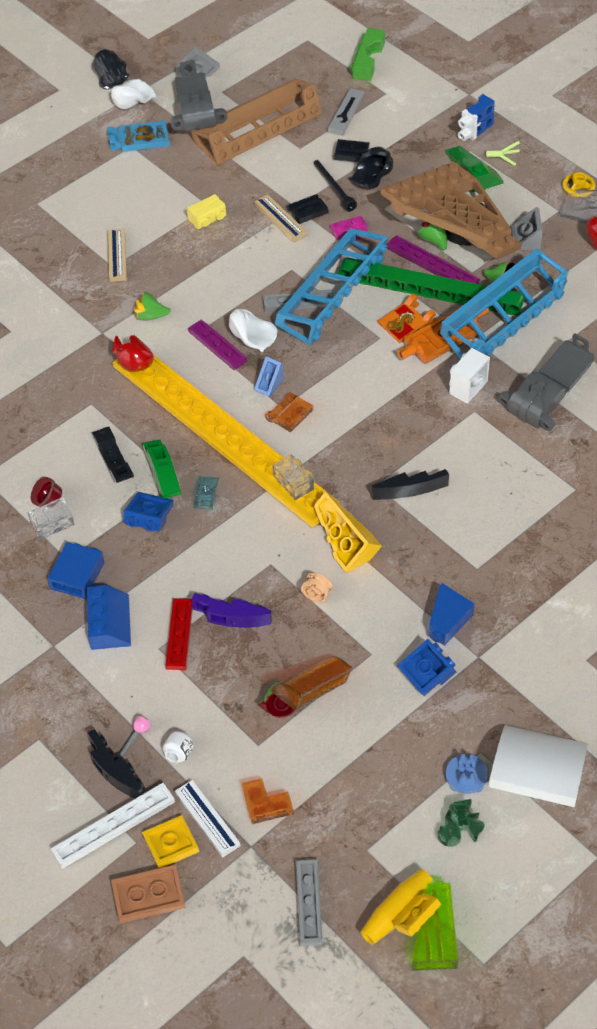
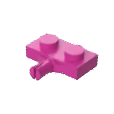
[330,216,368,242]

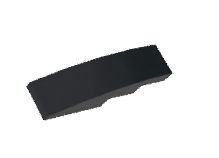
[371,469,449,500]

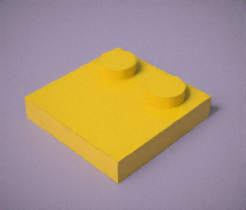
[142,815,199,868]

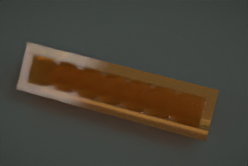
[271,656,352,711]

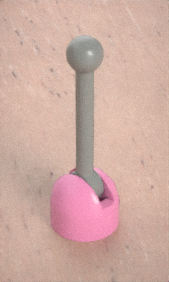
[116,716,151,759]

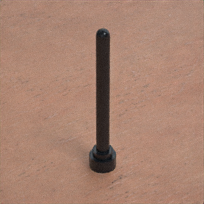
[314,160,357,212]

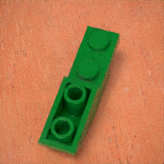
[142,440,181,499]

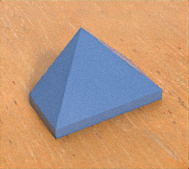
[254,356,284,397]

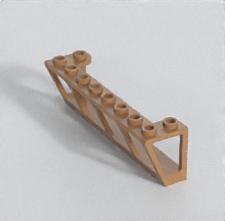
[191,78,322,165]

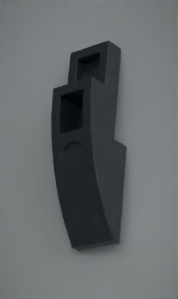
[88,729,145,799]

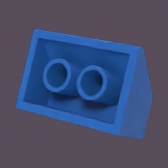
[87,585,131,650]

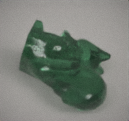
[437,799,485,847]

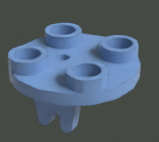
[445,754,488,794]

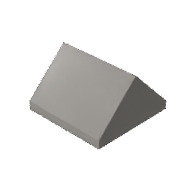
[511,207,542,250]

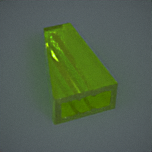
[411,881,458,971]

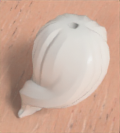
[111,79,157,109]
[229,309,277,353]

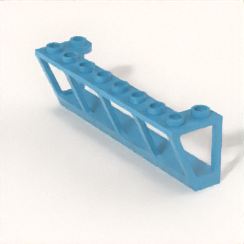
[275,228,388,346]
[440,248,568,359]

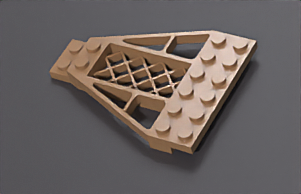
[380,162,522,259]

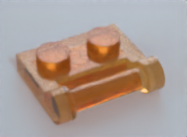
[265,392,313,433]

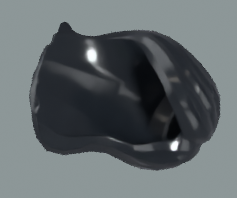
[93,49,130,89]
[348,146,394,189]

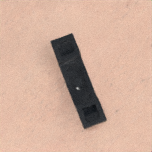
[92,426,134,483]

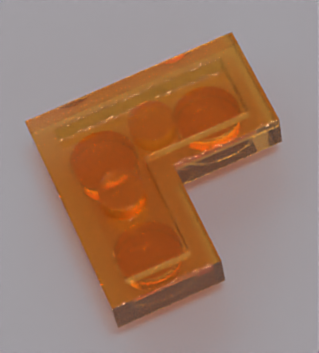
[242,778,294,824]

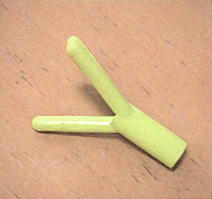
[486,141,520,166]

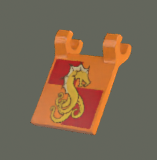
[377,293,437,344]

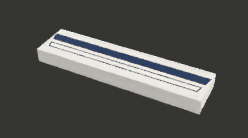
[175,780,240,858]

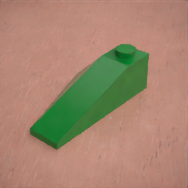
[445,145,504,193]

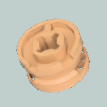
[301,573,332,603]

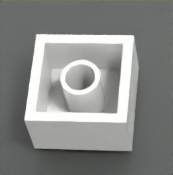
[449,348,490,404]

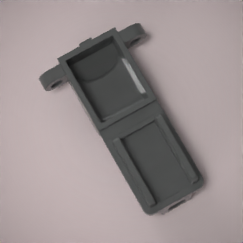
[170,60,228,131]
[498,333,595,431]

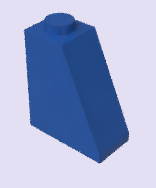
[429,583,474,646]

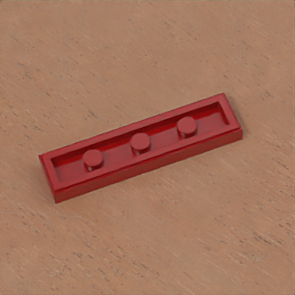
[165,598,193,670]

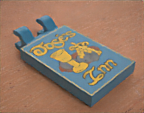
[107,120,170,152]

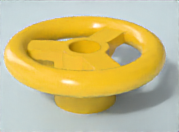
[562,172,595,197]

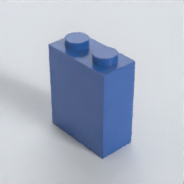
[48,542,105,599]

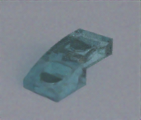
[194,476,219,510]

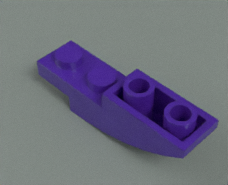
[191,593,272,628]

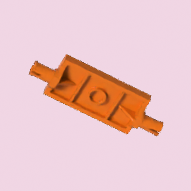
[397,308,489,364]

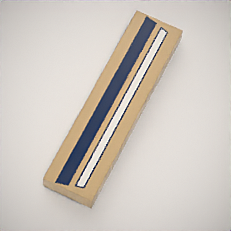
[254,195,307,243]
[108,229,127,282]

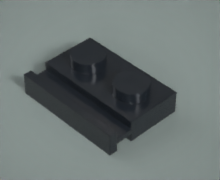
[334,139,370,162]
[288,194,329,224]

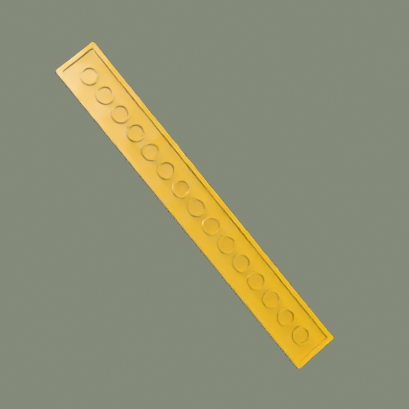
[112,354,340,528]

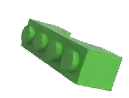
[351,28,385,81]

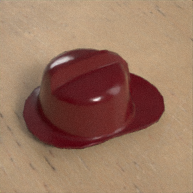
[30,477,64,509]

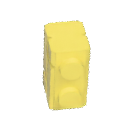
[187,194,226,229]

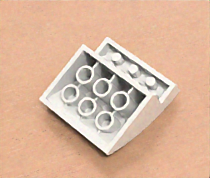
[489,725,588,807]

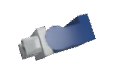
[458,94,495,141]

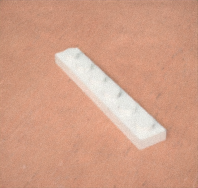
[51,783,175,869]

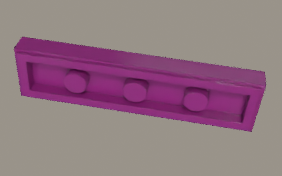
[188,319,247,370]

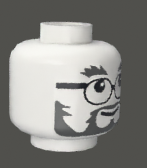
[163,731,194,763]

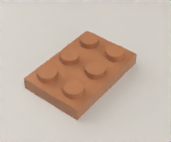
[111,864,186,924]

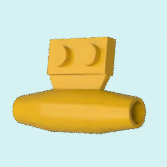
[360,869,441,945]

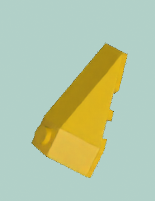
[314,492,382,573]

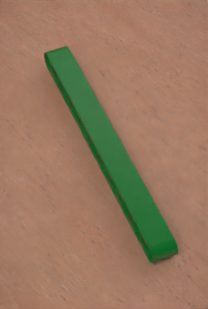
[337,258,524,315]

